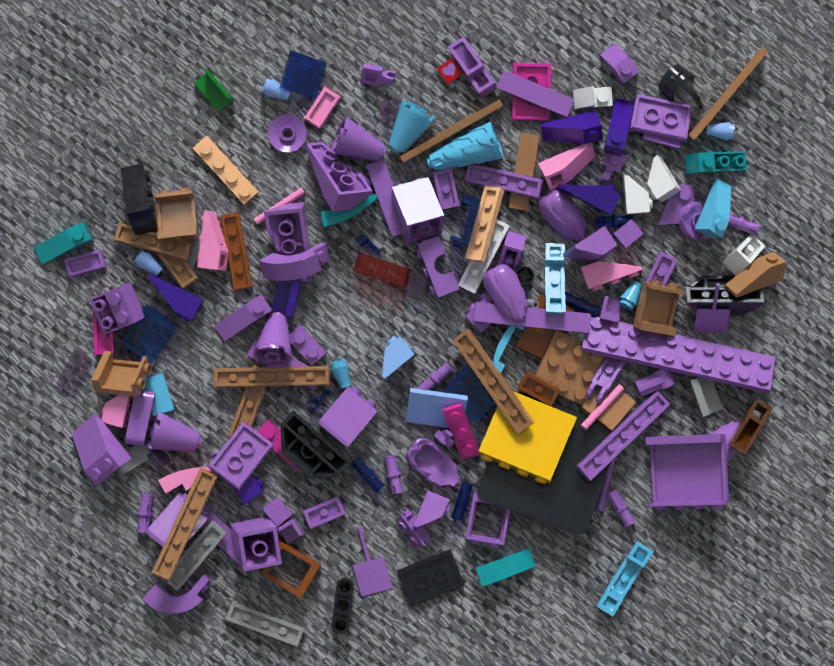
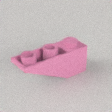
[538,142,596,190]
[197,210,229,271]
[580,261,643,292]

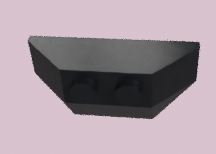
[685,276,765,316]
[280,410,351,478]

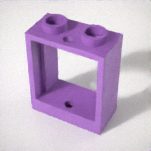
[465,492,510,548]

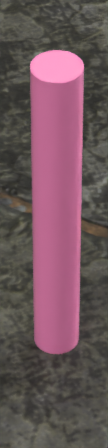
[254,187,306,225]
[581,384,624,430]

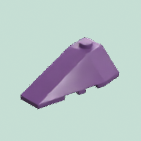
[305,142,372,212]
[264,202,313,283]

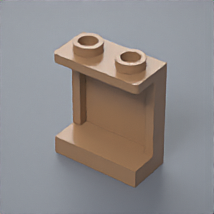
[154,188,199,243]
[633,280,685,336]
[91,351,152,397]

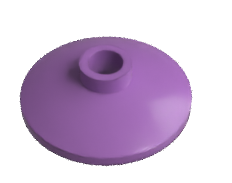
[268,114,307,153]

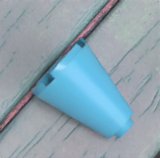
[389,99,436,155]

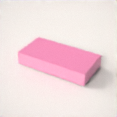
[304,87,341,129]

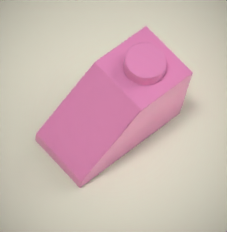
[101,395,134,428]

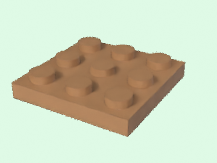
[535,330,606,405]

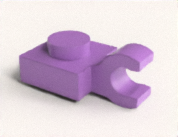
[360,63,396,87]
[600,153,628,183]
[434,429,454,448]

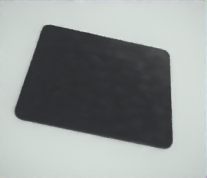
[477,392,617,534]

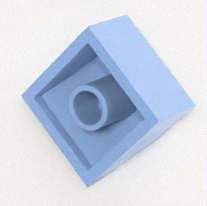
[382,336,415,379]

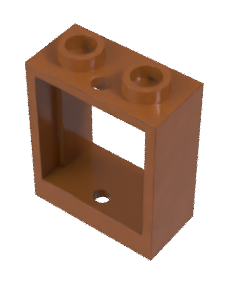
[260,540,321,598]

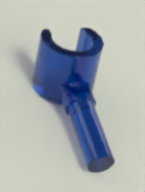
[356,235,381,254]
[306,389,333,410]

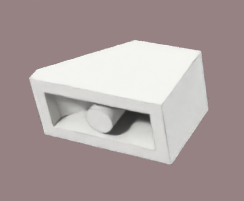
[647,155,681,202]
[622,175,653,215]
[723,234,765,276]

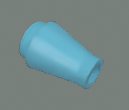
[619,280,643,310]
[330,359,351,389]

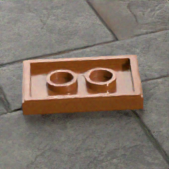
[516,294,574,358]

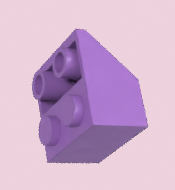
[89,282,145,334]

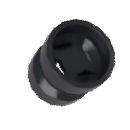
[515,266,534,286]

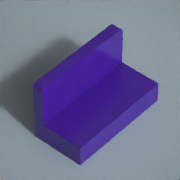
[272,278,303,317]

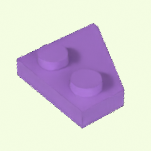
[658,184,694,225]

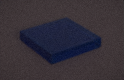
[279,51,327,99]

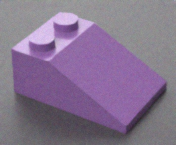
[72,413,132,486]

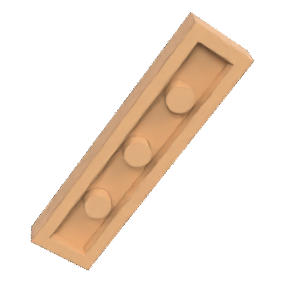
[193,136,259,205]
[465,186,504,263]

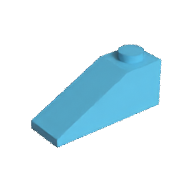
[695,178,731,238]

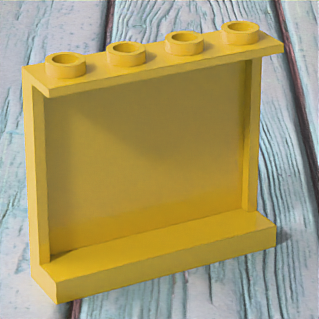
[479,391,577,485]

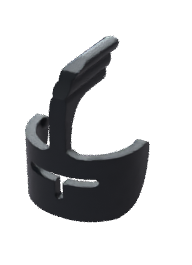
[658,64,703,108]

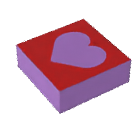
[437,58,463,85]

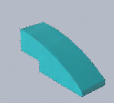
[321,194,377,228]
[475,548,536,587]

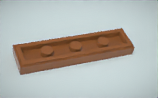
[220,212,253,291]

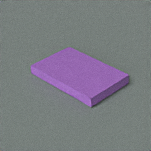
[629,94,693,142]
[208,421,274,491]

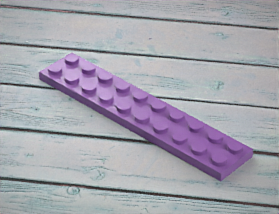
[581,315,775,394]

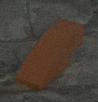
[728,398,773,456]

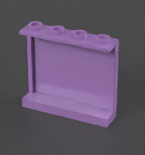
[645,434,729,510]

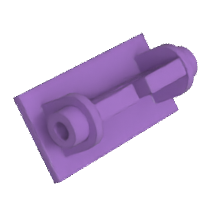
[395,510,431,549]

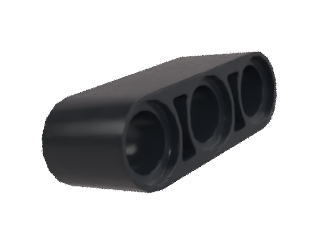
[332,577,354,634]

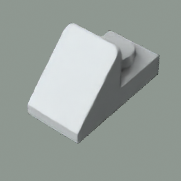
[573,86,613,109]

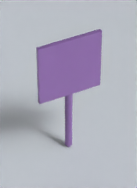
[693,284,730,333]
[353,526,393,597]

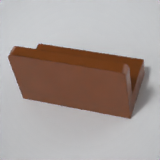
[517,370,561,406]

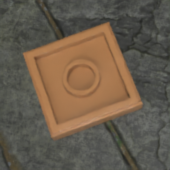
[582,385,636,432]

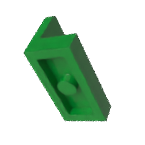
[194,69,234,113]

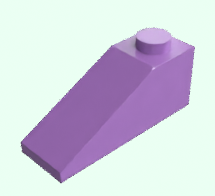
[214,294,273,342]

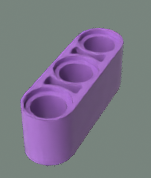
[125,390,156,447]

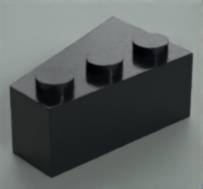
[120,163,158,236]

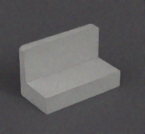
[688,377,722,417]

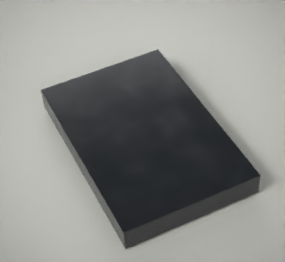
[397,549,465,606]

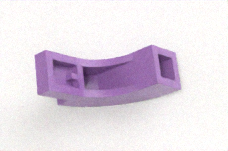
[259,242,330,281]
[142,574,211,614]

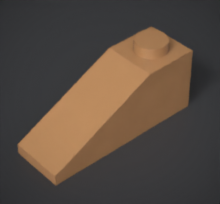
[725,252,785,298]

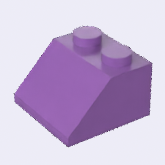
[563,226,617,263]

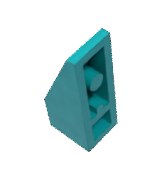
[34,222,94,265]

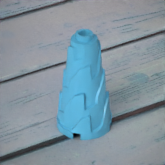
[427,122,504,171]

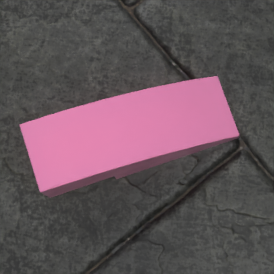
[158,466,216,494]

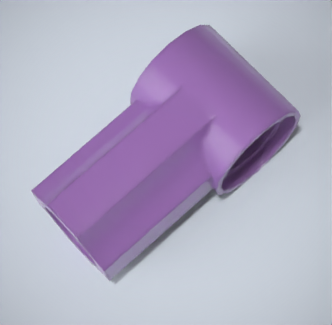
[635,369,676,397]

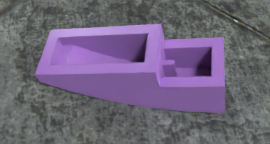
[448,37,496,99]

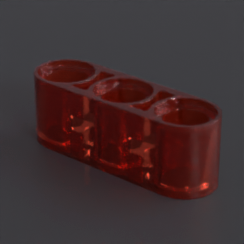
[353,252,411,288]

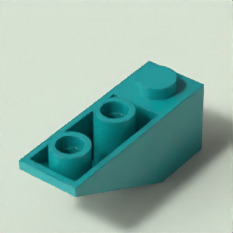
[685,151,747,175]

